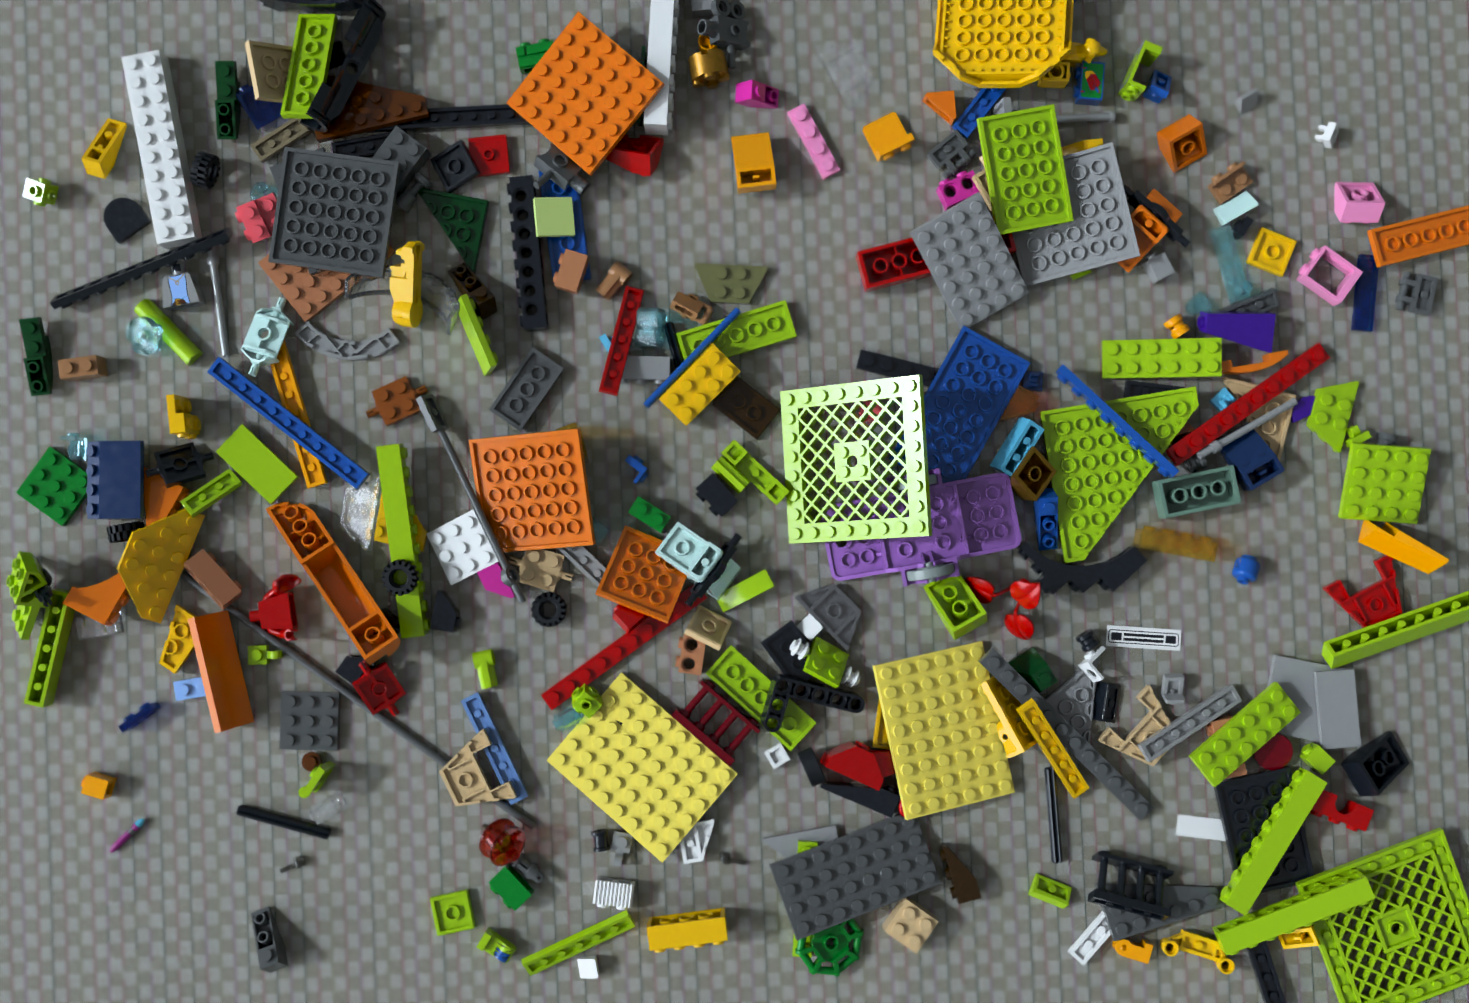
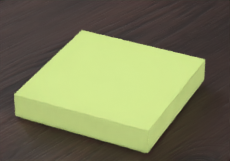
[533,197,575,237]

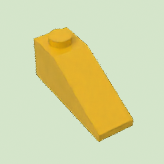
[81,118,127,179]

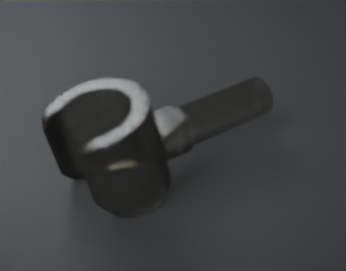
[720,852,747,865]
[280,855,306,873]

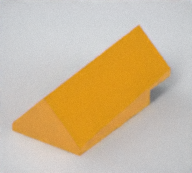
[1358,520,1449,574]

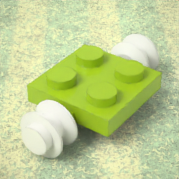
[789,637,861,689]

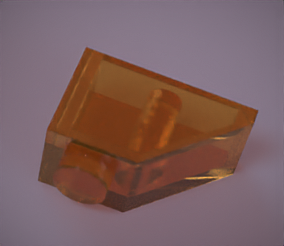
[999,385,1040,422]

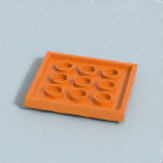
[595,525,687,624]

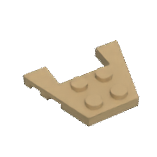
[1096,685,1171,766]
[439,728,517,806]

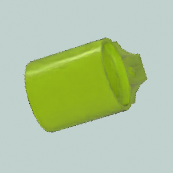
[472,648,498,689]

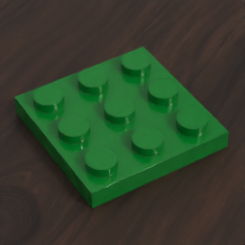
[16,446,87,526]

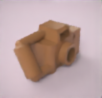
[669,291,714,325]

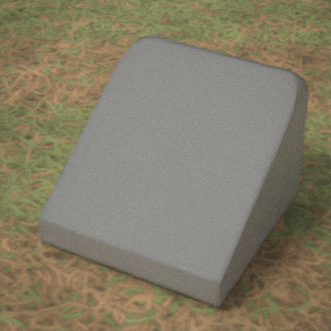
[1234,88,1258,114]

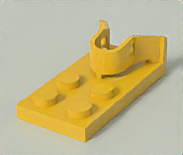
[981,676,1037,758]

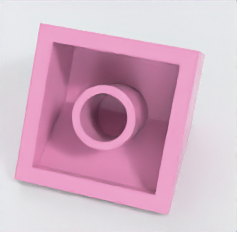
[1334,182,1385,224]

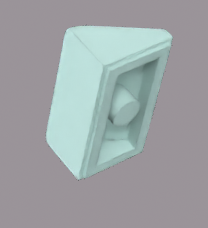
[1213,191,1259,226]

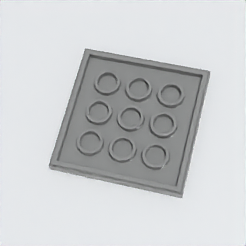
[1267,655,1345,742]

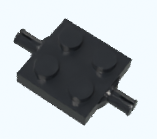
[145,442,214,488]

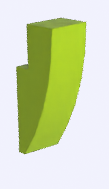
[716,569,774,612]

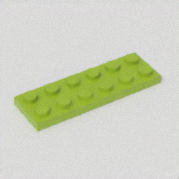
[280,14,338,119]
[676,300,797,360]
[1101,338,1222,379]
[705,645,816,751]
[1188,682,1301,787]

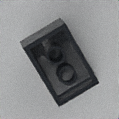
[1341,731,1410,797]

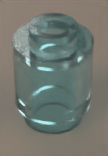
[552,707,582,733]

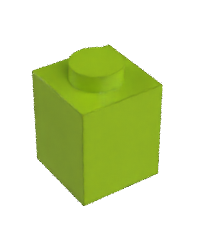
[1298,742,1336,775]

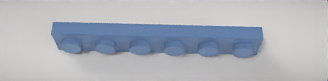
[461,692,529,805]

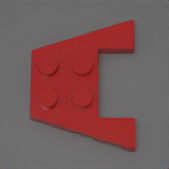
[1322,555,1402,628]

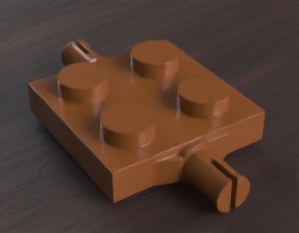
[366,376,429,427]

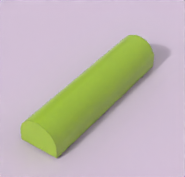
[134,298,203,366]

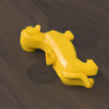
[1061,38,1108,67]

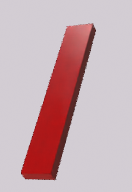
[598,285,644,396]

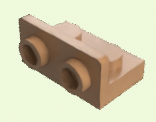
[1207,161,1253,205]

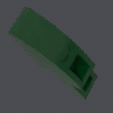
[215,61,241,140]
[19,317,53,396]

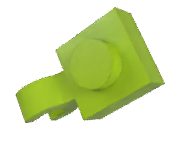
[248,645,283,665]

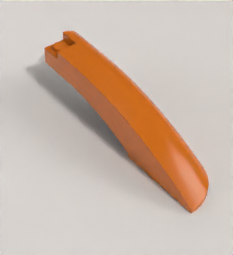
[266,502,401,665]

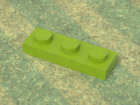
[180,468,242,518]

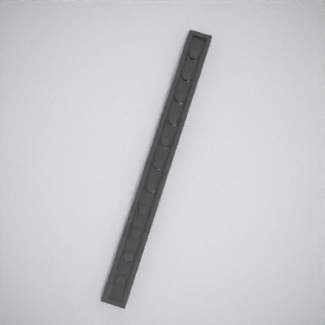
[979,648,1154,821]

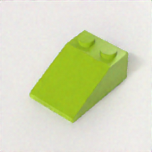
[923,574,988,641]

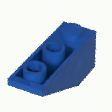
[1033,487,1058,551]

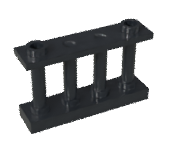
[1087,850,1174,921]

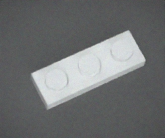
[1068,910,1111,966]

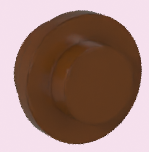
[302,752,322,771]

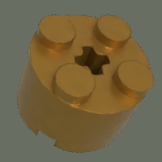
[688,49,730,89]

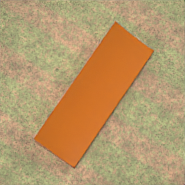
[188,610,254,733]

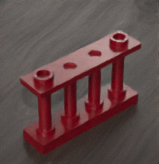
[671,679,760,766]

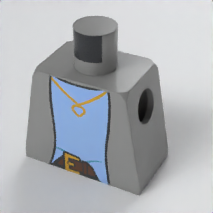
[163,264,206,311]

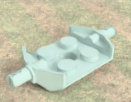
[241,297,294,377]

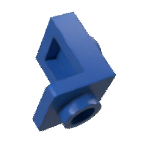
[625,455,649,484]

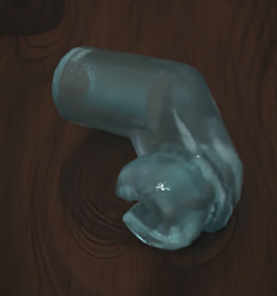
[250,182,268,200]

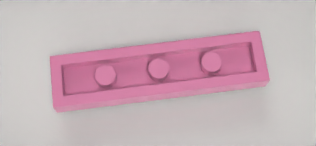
[787,103,840,180]

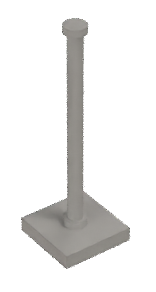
[992,97,1116,123]

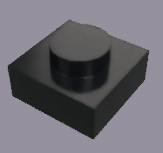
[1231,216,1254,240]

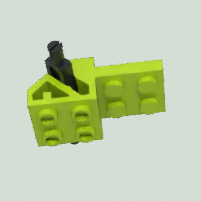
[6,551,54,640]

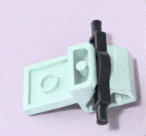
[655,522,742,607]

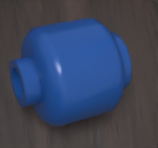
[1232,555,1261,585]

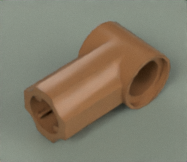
[596,261,633,301]

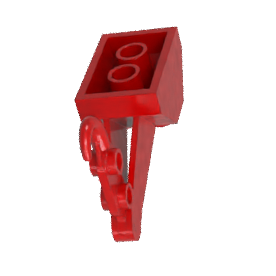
[820,740,905,818]

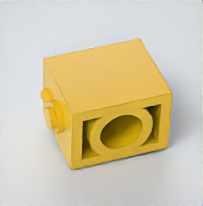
[1038,62,1071,89]

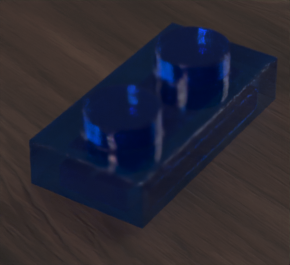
[118,702,162,733]

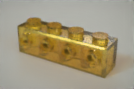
[1133,526,1218,562]

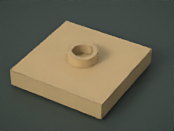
[684,605,732,651]

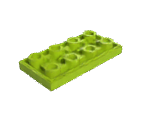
[455,294,498,376]
[216,424,299,504]

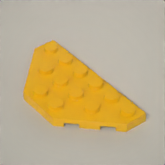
[117,508,205,624]

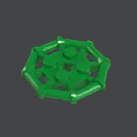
[795,918,864,977]

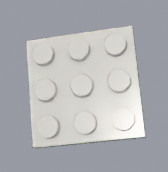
[426,509,499,585]

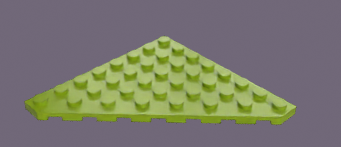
[1040,386,1199,563]

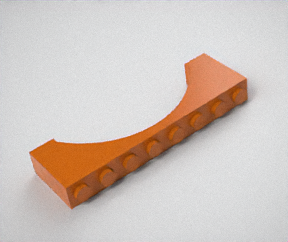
[62,467,190,626]

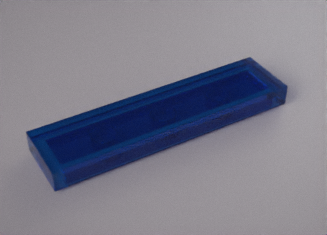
[1351,254,1379,333]

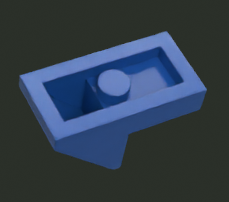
[1143,69,1172,103]

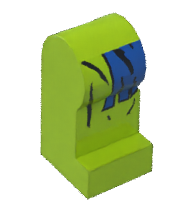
[476,927,517,963]

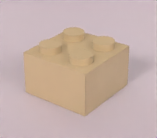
[882,897,939,954]

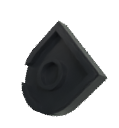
[103,198,151,244]

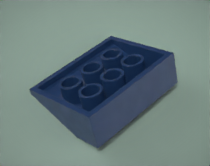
[86,441,144,519]

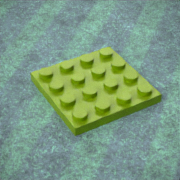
[1338,442,1431,524]

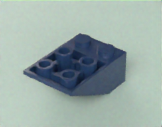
[1217,422,1285,491]

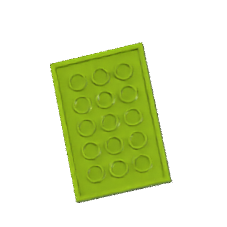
[976,104,1074,235]

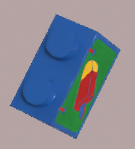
[1073,61,1105,106]

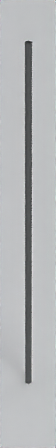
[180,570,536,830]

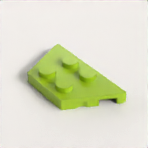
[1306,381,1359,453]

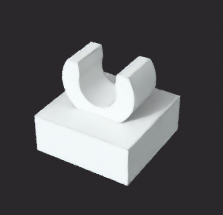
[1315,122,1339,149]

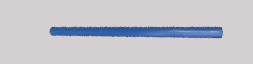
[643,308,741,409]

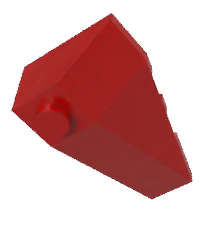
[606,135,664,177]

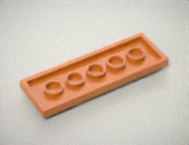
[1367,205,1469,268]

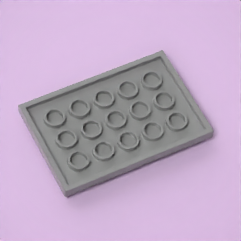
[909,192,1029,330]

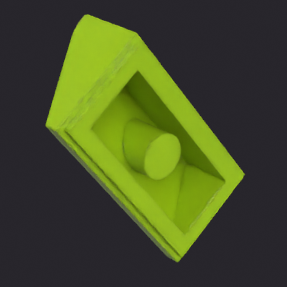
[1028,873,1072,909]

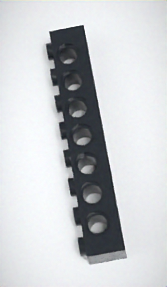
[507,175,549,332]

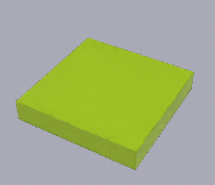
[429,889,476,936]

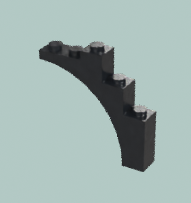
[257,0,365,15]
[1017,541,1148,595]

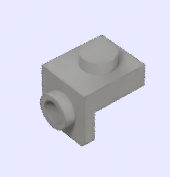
[1161,673,1185,705]

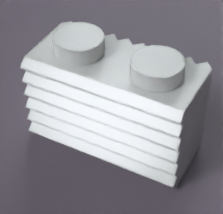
[593,876,635,910]

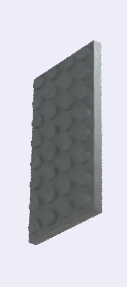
[769,813,941,941]

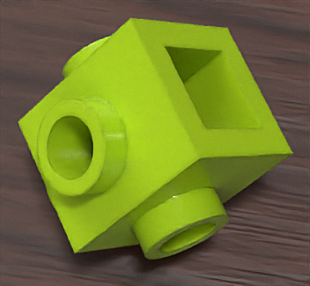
[23,177,59,207]
[572,683,602,719]

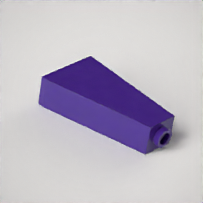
[1197,311,1276,353]

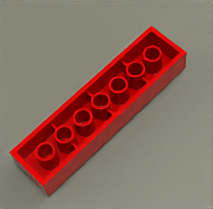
[855,217,1016,293]

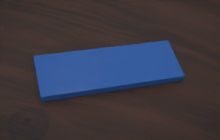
[538,171,592,284]

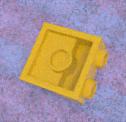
[166,394,201,439]

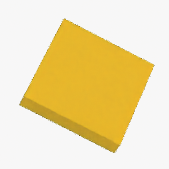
[1246,227,1297,277]

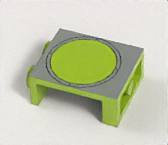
[1117,40,1163,101]

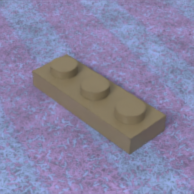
[250,119,311,163]

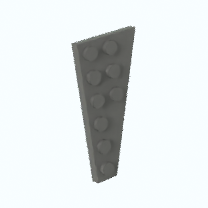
[1094,883,1223,941]

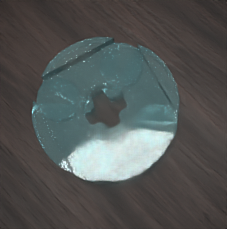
[126,316,163,356]

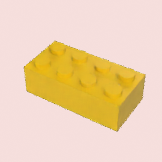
[659,343,741,426]
[647,907,728,953]

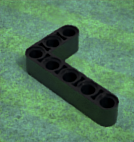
[761,674,865,732]

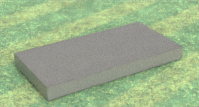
[1313,669,1361,749]

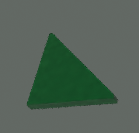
[418,188,489,273]

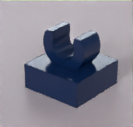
[1021,371,1043,392]

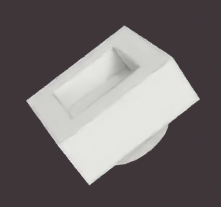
[764,742,790,769]

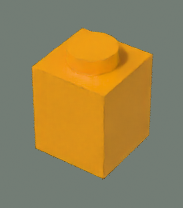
[81,772,117,800]

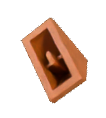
[922,90,956,125]

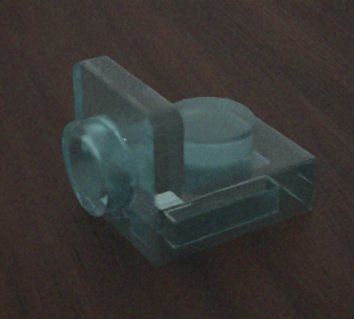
[59,433,87,461]

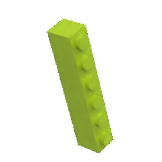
[24,588,75,708]

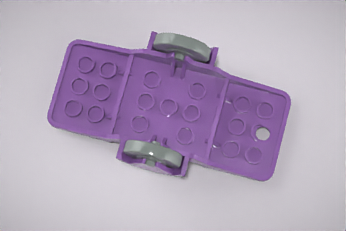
[821,468,1021,586]

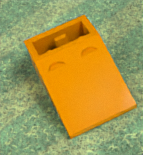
[731,132,777,194]

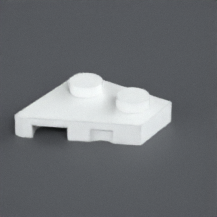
[680,818,715,864]

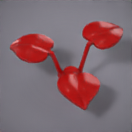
[965,576,1041,640]

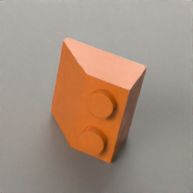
[1156,114,1207,173]

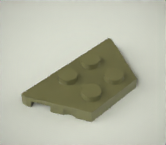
[695,263,768,305]

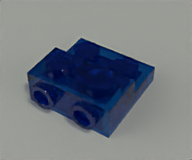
[236,84,282,130]

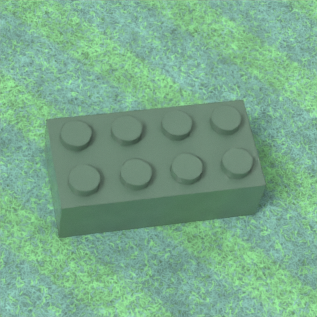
[1151,465,1241,519]

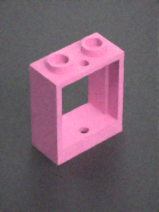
[1296,245,1363,306]

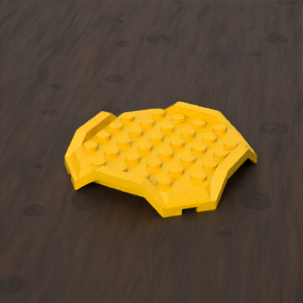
[932,0,1074,88]

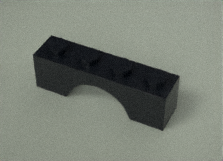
[335,608,400,684]

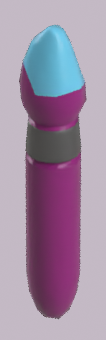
[109,818,145,853]

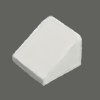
[796,613,824,641]
[577,955,600,978]

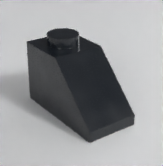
[430,590,462,633]

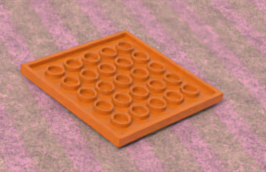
[506,11,665,176]
[469,428,596,552]

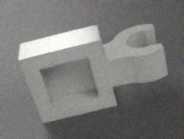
[610,830,633,867]

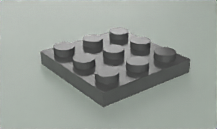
[279,691,341,751]

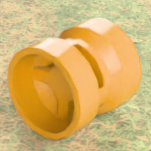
[698,35,717,55]
[1163,313,1190,339]

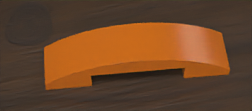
[1222,350,1289,375]

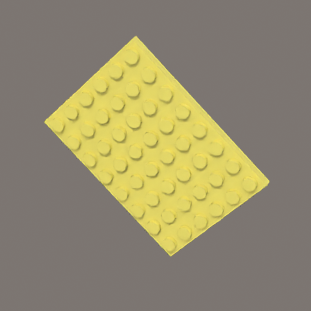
[872,641,1015,820]
[546,672,738,863]

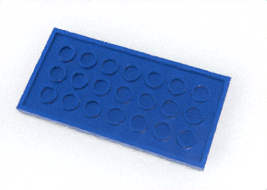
[889,326,1030,483]

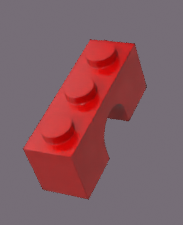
[1310,790,1374,832]

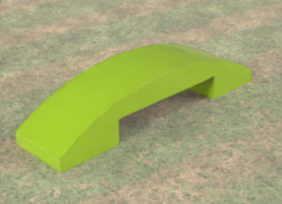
[721,439,790,506]

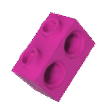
[936,170,980,211]

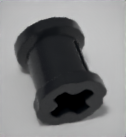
[591,829,611,852]

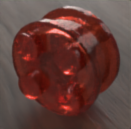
[479,818,526,866]

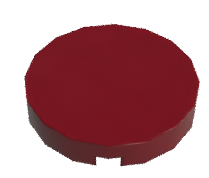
[1253,733,1293,770]

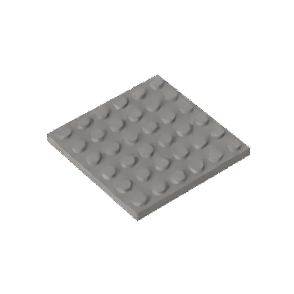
[1012,142,1140,287]

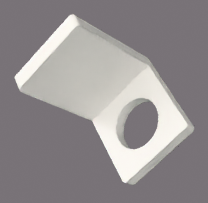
[1078,646,1106,683]

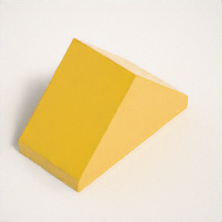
[1278,925,1321,949]

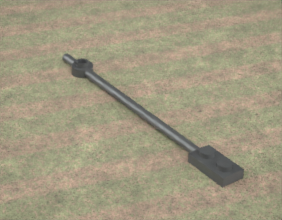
[416,394,526,604]

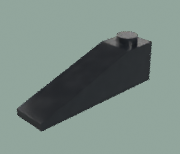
[819,781,900,818]

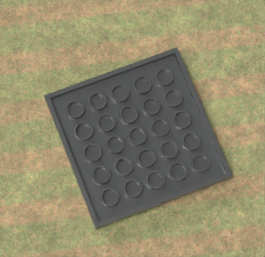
[268,147,401,278]

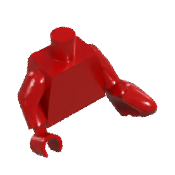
[249,574,302,641]

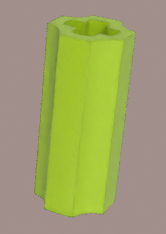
[711,456,751,494]

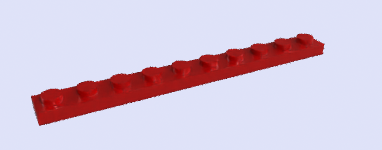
[1165,342,1331,466]
[541,584,708,710]

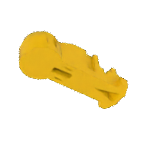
[389,241,425,328]

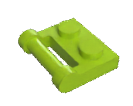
[298,761,336,798]

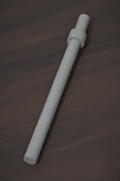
[207,246,230,356]
[1197,398,1298,460]

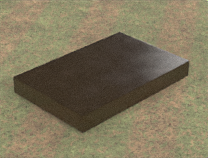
[712,376,780,440]

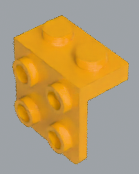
[862,112,915,162]

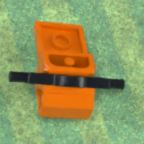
[1117,184,1191,273]

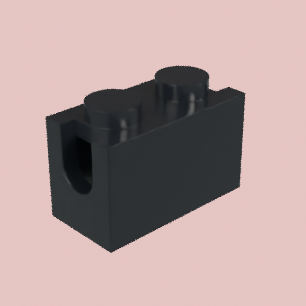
[696,473,739,517]

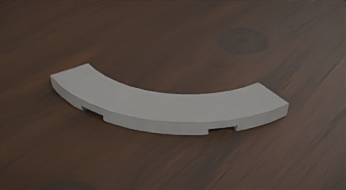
[294,321,402,361]

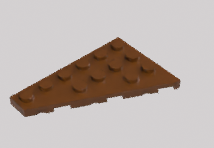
[315,75,430,143]

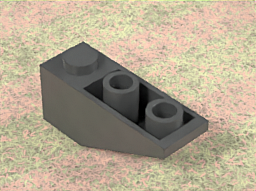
[251,906,288,973]

